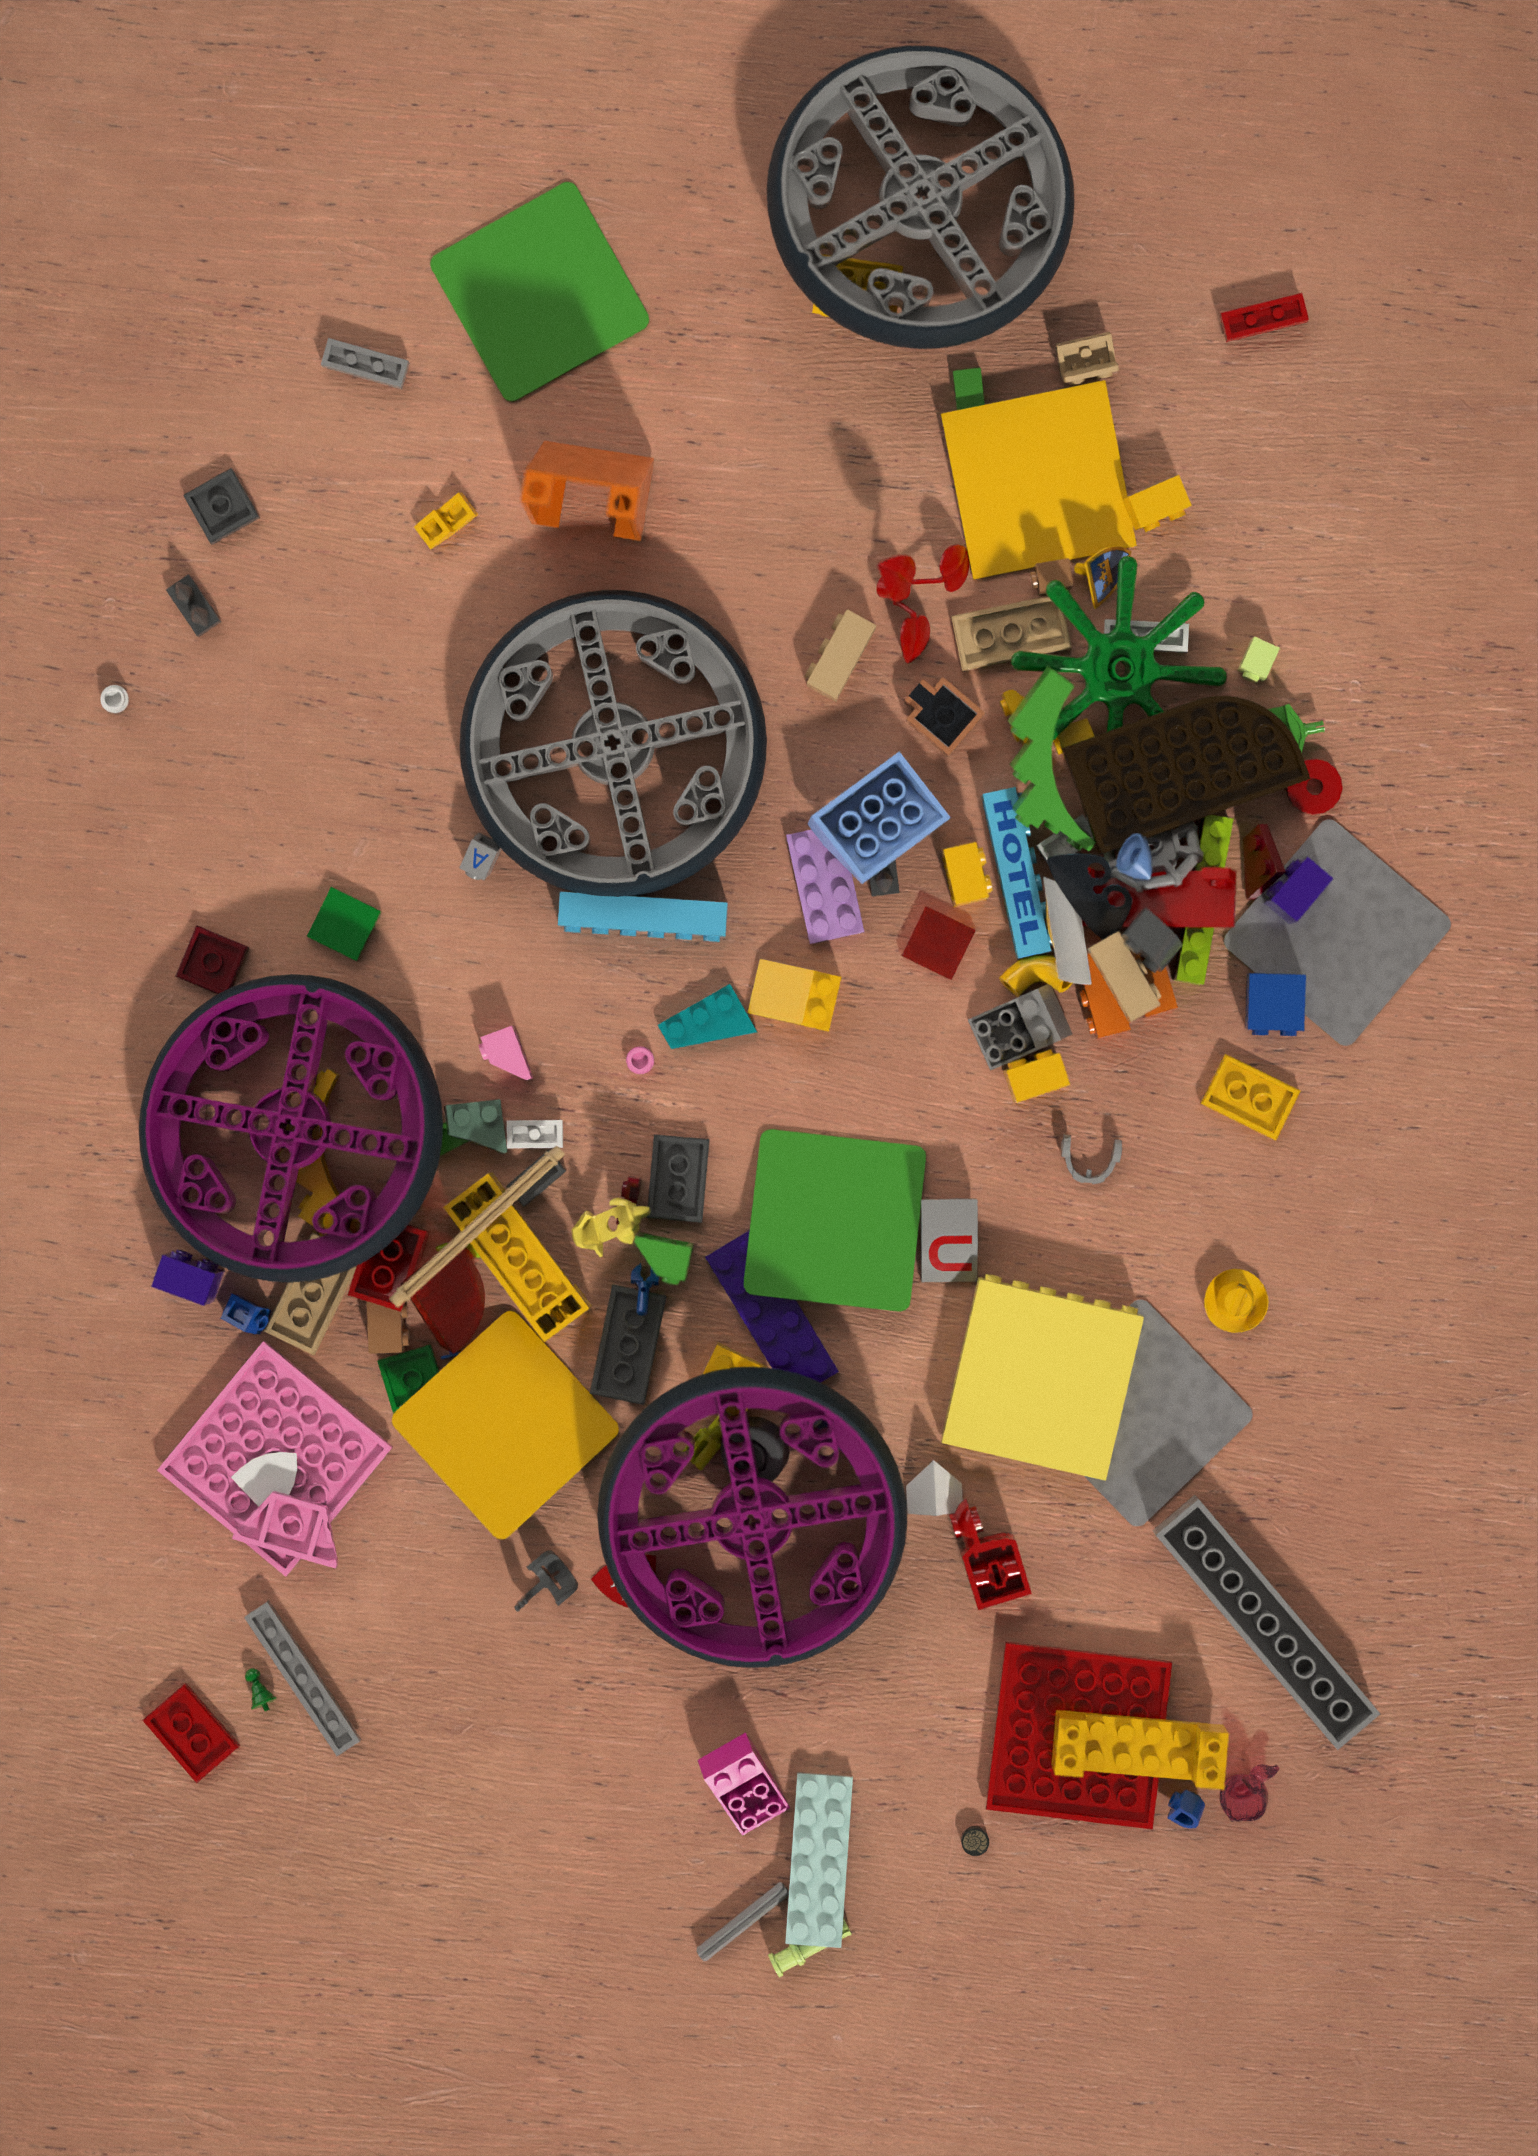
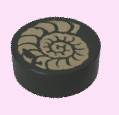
[961,1826,989,1856]

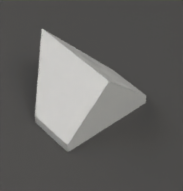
[906,1460,963,1516]

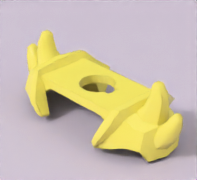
[571,1198,650,1257]

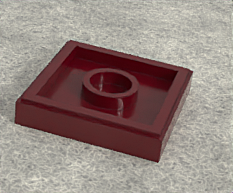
[175,925,249,994]

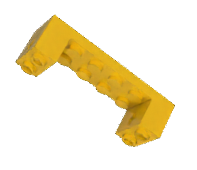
[443,1172,592,1342]
[1051,1710,1229,1790]

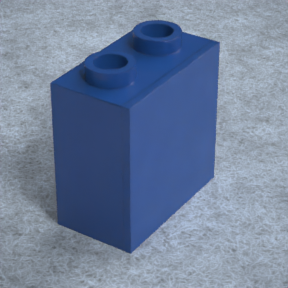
[1245,973,1306,1036]

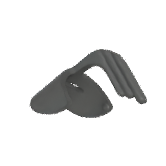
[514,1550,578,1612]

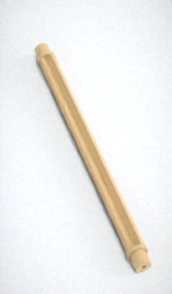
[389,1145,565,1308]

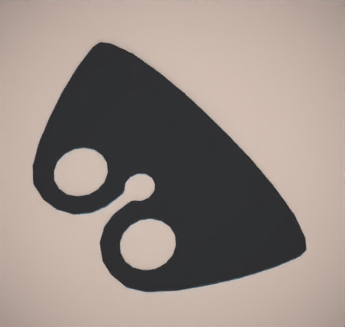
[1048,854,1132,940]

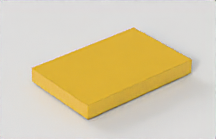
[1200,1054,1301,1141]

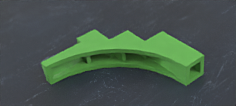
[1008,666,1096,851]

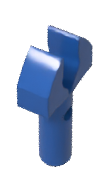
[631,1263,659,1316]

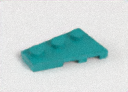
[658,984,757,1049]

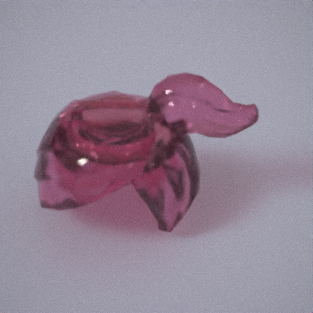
[1219,1764,1280,1822]

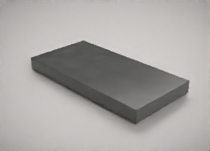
[590,1284,667,1405]

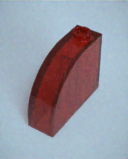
[401,1247,485,1353]

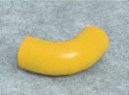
[999,954,1073,997]

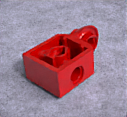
[949,1499,1032,1610]

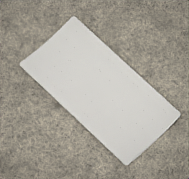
[1043,877,1092,985]

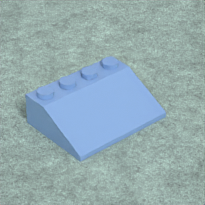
[807,752,951,884]

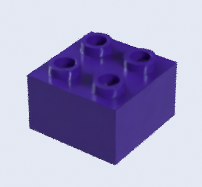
[1264,857,1334,924]
[151,1249,225,1306]

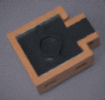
[904,677,985,757]

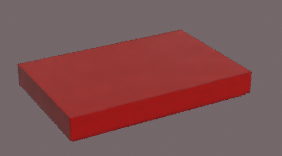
[142,1683,240,1783]

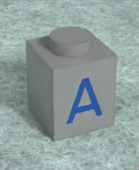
[459,833,502,880]

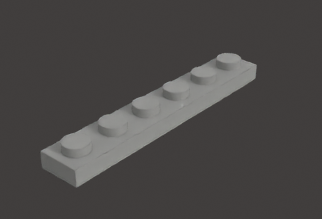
[244,1601,361,1756]

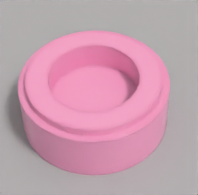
[626,1046,654,1074]

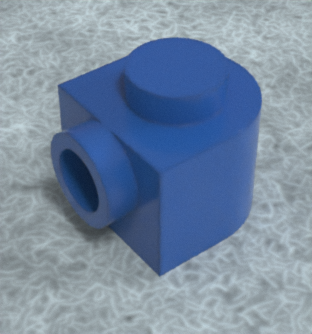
[1167,1790,1205,1829]

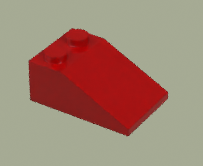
[348,1224,430,1312]

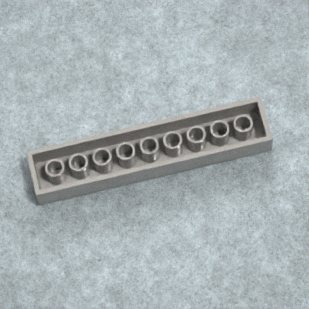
[1152,1495,1380,1750]

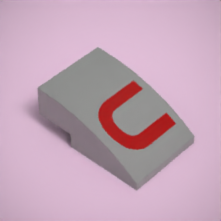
[921,1198,978,1282]

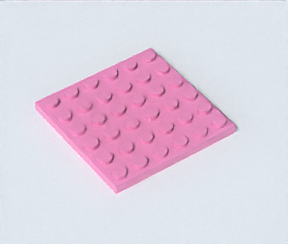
[157,1341,393,1577]

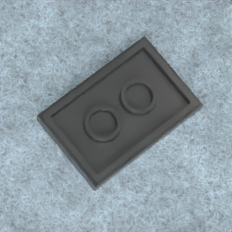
[647,1134,710,1223]

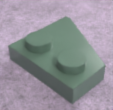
[444,1099,507,1154]

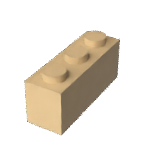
[805,609,876,702]
[1087,931,1161,1022]

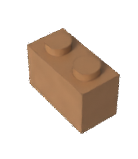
[367,1301,410,1354]

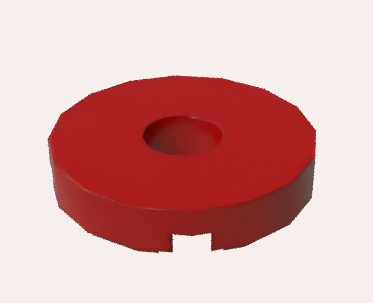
[1286,759,1343,815]

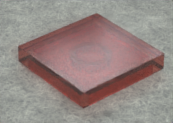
[901,906,976,980]

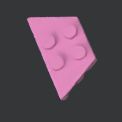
[232,1491,338,1569]

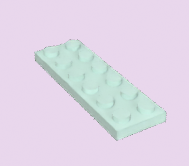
[785,1772,853,1948]

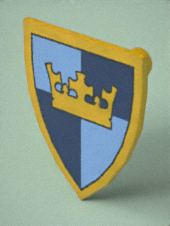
[1074,546,1132,609]

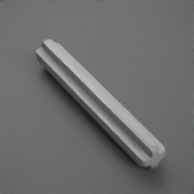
[696,1882,789,1961]

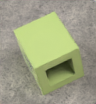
[1237,637,1280,683]

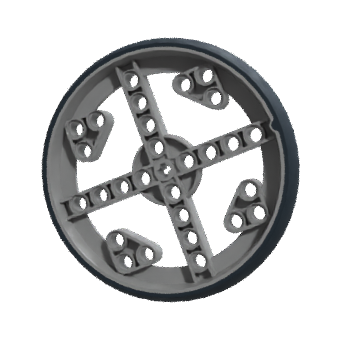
[767,46,1075,349]
[460,590,767,897]

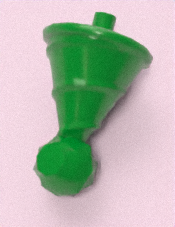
[245,1668,277,1712]

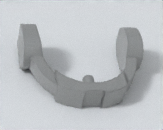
[1061,1134,1122,1184]

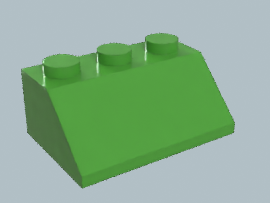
[634,1232,694,1285]

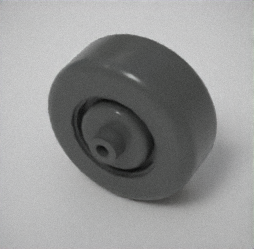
[720,1417,790,1481]

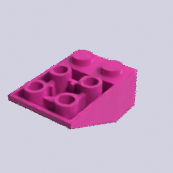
[697,1732,790,1836]

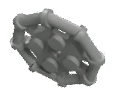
[1103,821,1204,893]

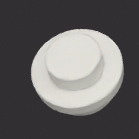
[100,685,129,713]

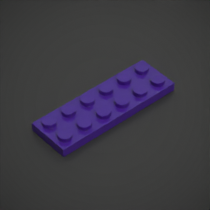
[705,1230,839,1383]

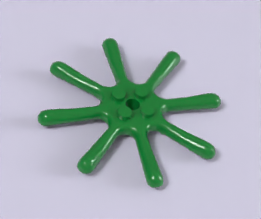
[1011,556,1227,741]

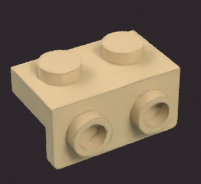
[1055,332,1119,385]

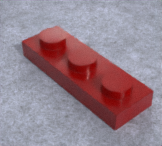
[1219,293,1309,342]

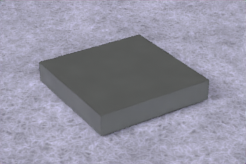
[183,468,260,545]

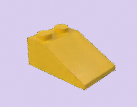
[747,959,841,1032]

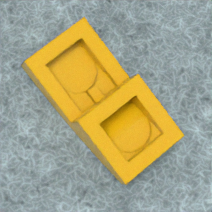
[414,492,479,549]

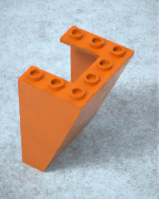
[520,441,654,541]

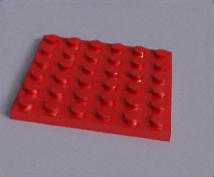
[986,1641,1172,1830]

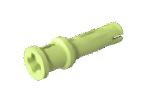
[768,1918,852,1978]

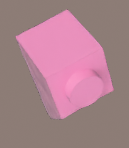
[478,1026,533,1080]

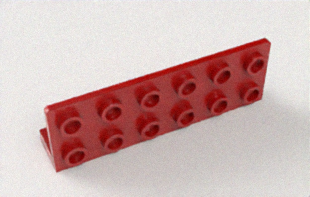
[1082,867,1237,928]

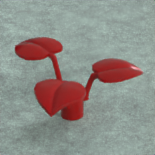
[877,544,969,664]

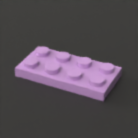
[786,830,864,944]

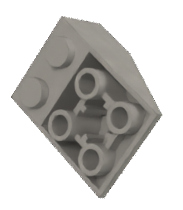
[968,984,1073,1070]

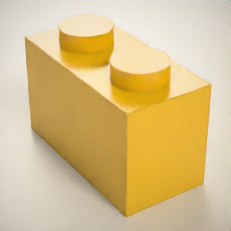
[1122,475,1192,532]

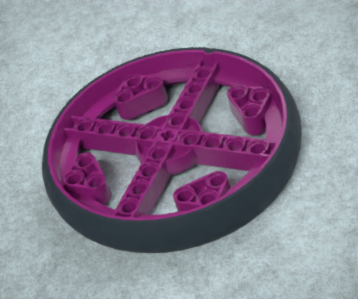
[139,974,443,1283]
[597,1367,907,1668]

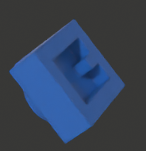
[220,1293,271,1335]

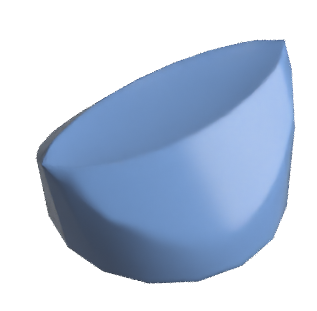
[1117,833,1152,880]

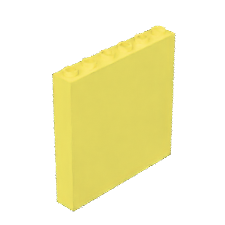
[941,1274,1144,1481]

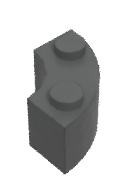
[1122,908,1183,973]

